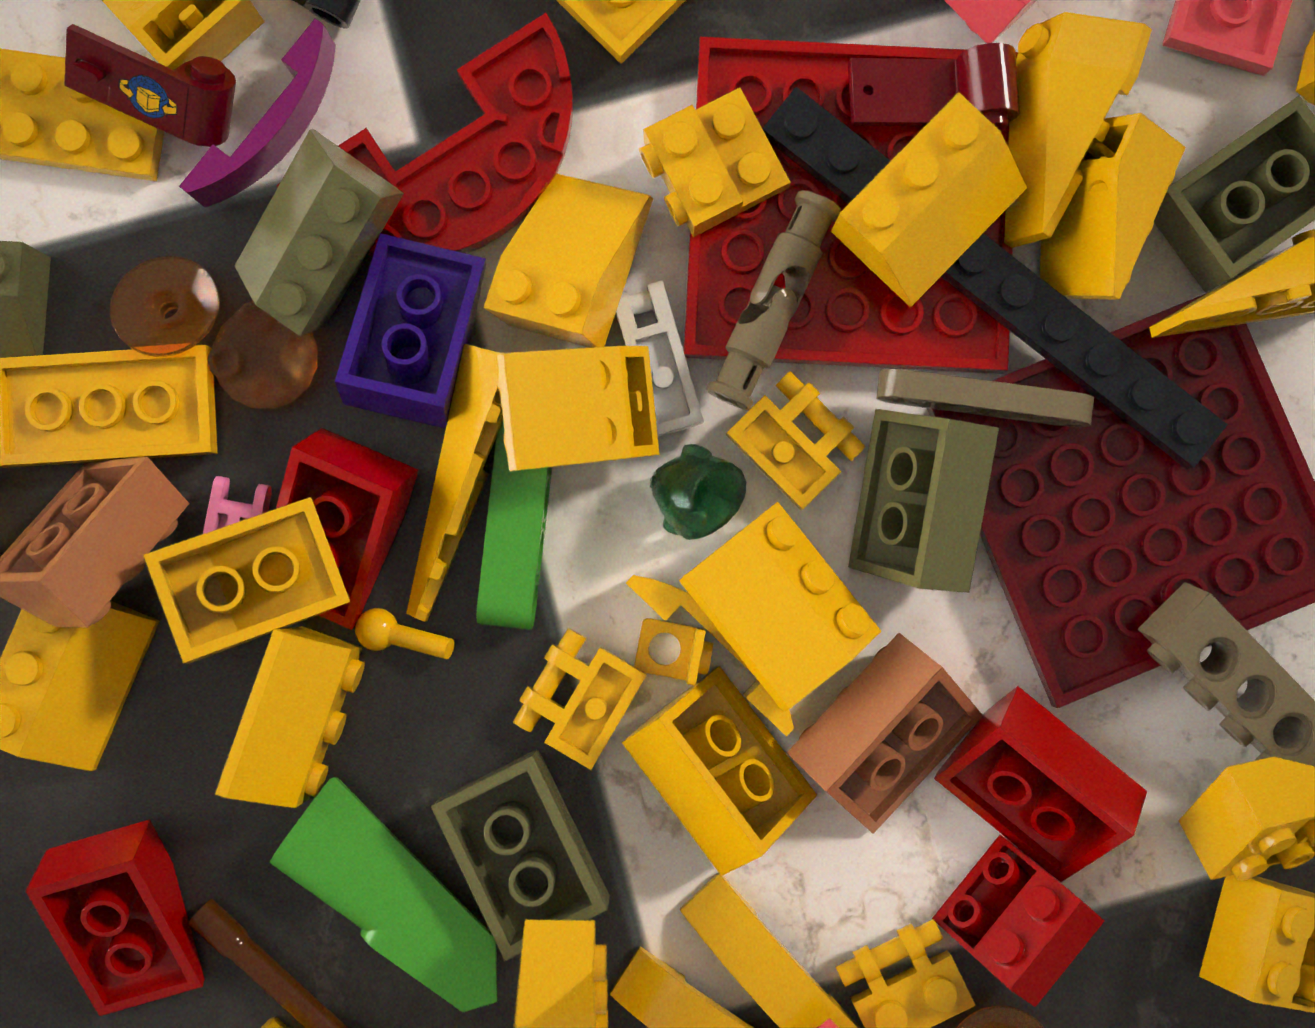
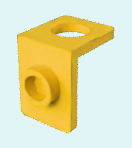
[634,618,714,686]

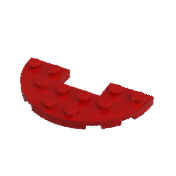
[276,13,573,257]

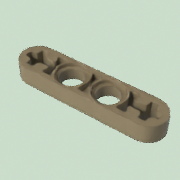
[876,369,1094,427]

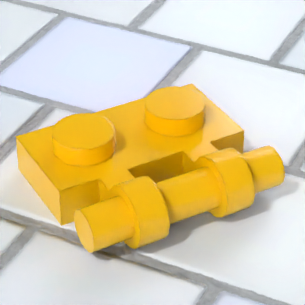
[726,371,866,510]
[513,628,647,770]
[835,919,976,1028]

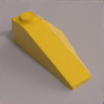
[1004,12,1152,248]
[1149,229,1315,338]

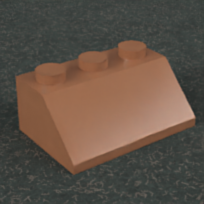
[0,457,189,628]
[787,633,983,834]

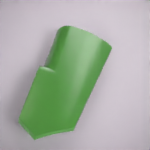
[270,777,498,1012]

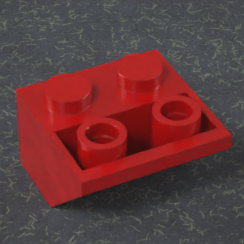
[932,835,1105,1007]

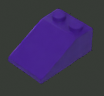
[334,233,486,429]

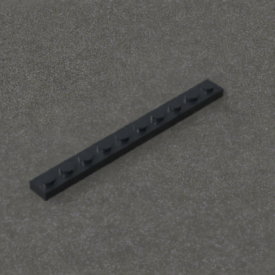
[762,87,1228,469]

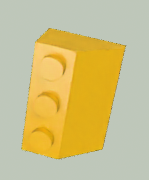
[831,92,1027,308]
[679,502,881,712]
[0,600,160,771]
[215,626,365,808]
[622,666,817,876]
[515,920,608,1028]

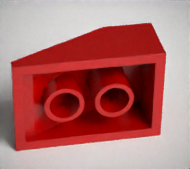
[276,428,419,630]
[25,819,205,1016]

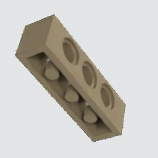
[1138,582,1315,766]

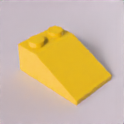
[483,174,653,348]
[143,497,350,664]

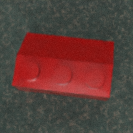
[934,686,1147,882]

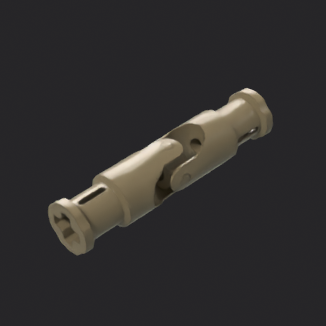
[706,190,841,411]

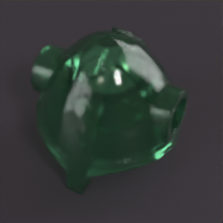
[650,444,747,540]

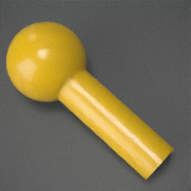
[355,608,454,660]

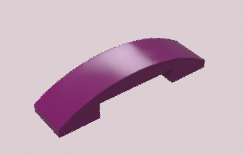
[179,18,336,208]

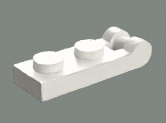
[616,280,704,437]

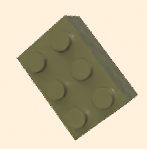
[1154,95,1315,293]
[431,749,610,961]

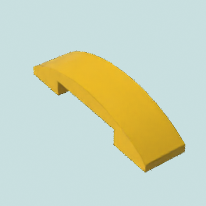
[626,575,794,737]
[680,872,860,1028]
[610,946,754,1028]

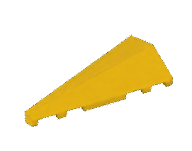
[406,343,503,622]

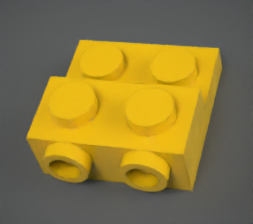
[639,87,791,237]

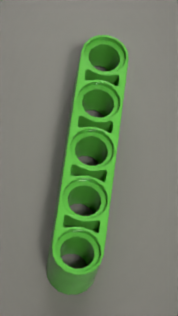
[476,419,552,630]

